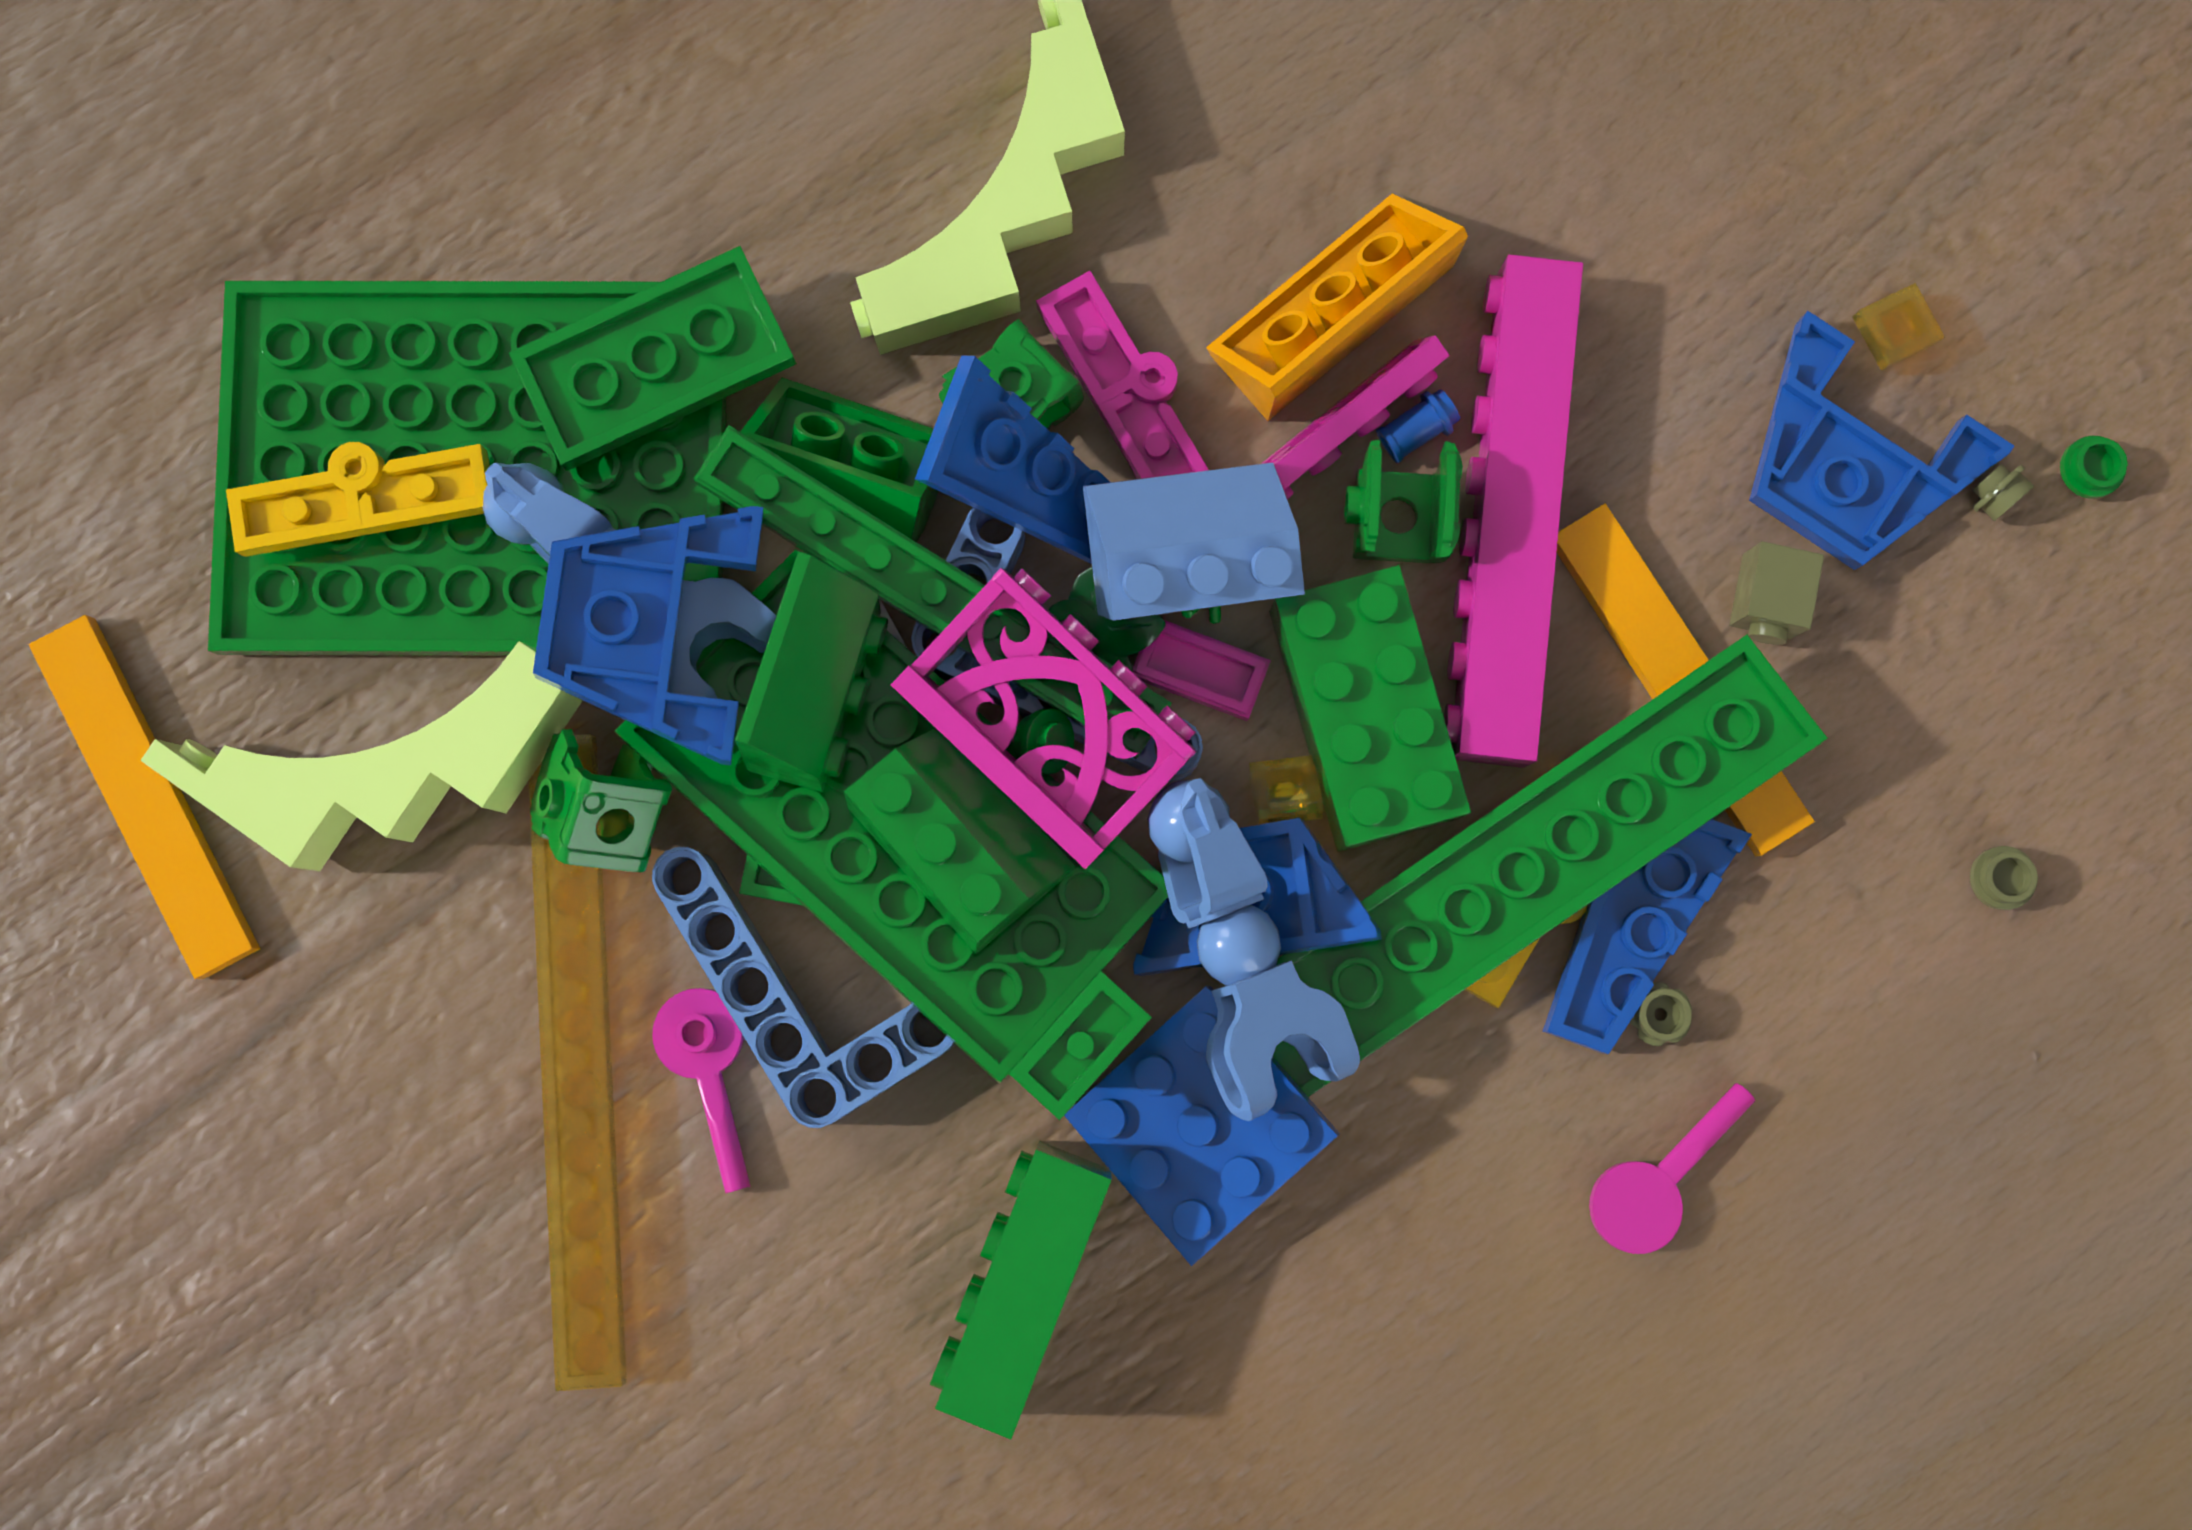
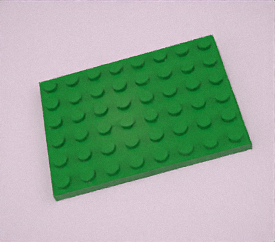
[208,281,726,656]

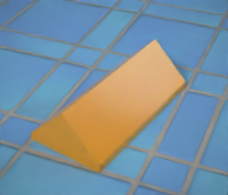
[1206,193,1468,421]

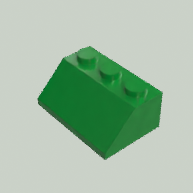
[740,377,938,543]
[735,551,888,793]
[844,728,1075,954]

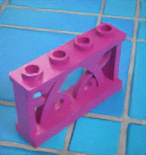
[891,568,1197,869]

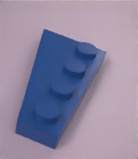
[915,356,1111,564]
[1542,819,1752,1054]

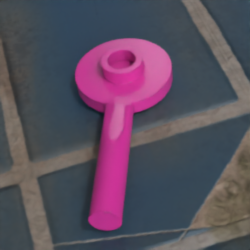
[652,988,751,1194]
[1589,1083,1755,1254]

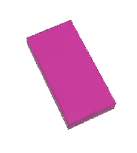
[1133,620,1271,721]

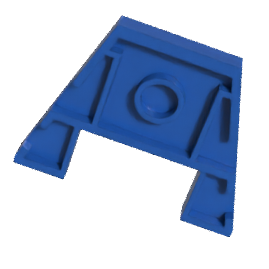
[1749,311,2014,570]
[533,506,763,765]

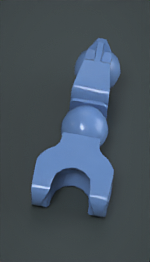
[483,462,776,699]
[1147,778,1360,1121]

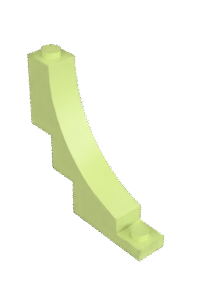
[850,0,1125,355]
[140,641,583,871]

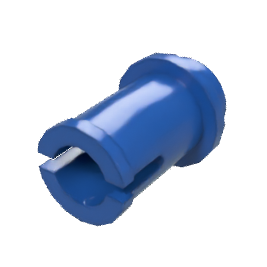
[1376,389,1460,463]

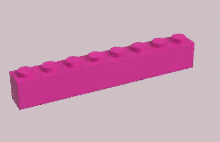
[1443,254,1583,768]

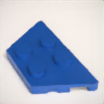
[1133,818,1382,976]

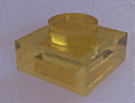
[1852,283,1945,371]
[1249,755,1323,825]

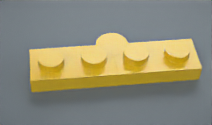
[226,442,490,557]

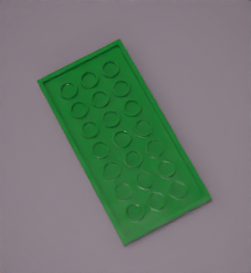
[615,549,1168,1084]

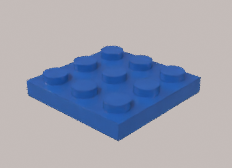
[1064,986,1340,1266]

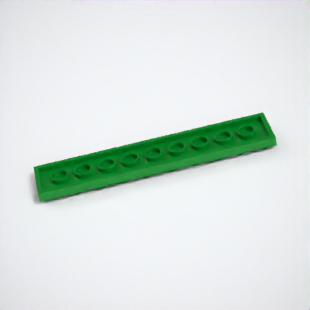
[1273,634,1828,1097]

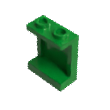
[1009,971,1152,1121]

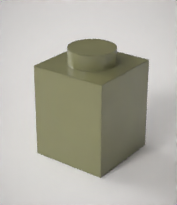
[1729,541,1824,645]

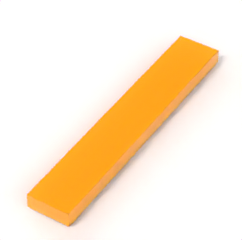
[1556,503,1815,857]
[28,615,260,979]

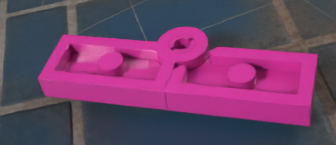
[1036,271,1209,479]

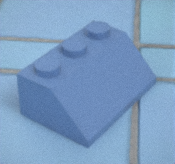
[1083,463,1305,621]

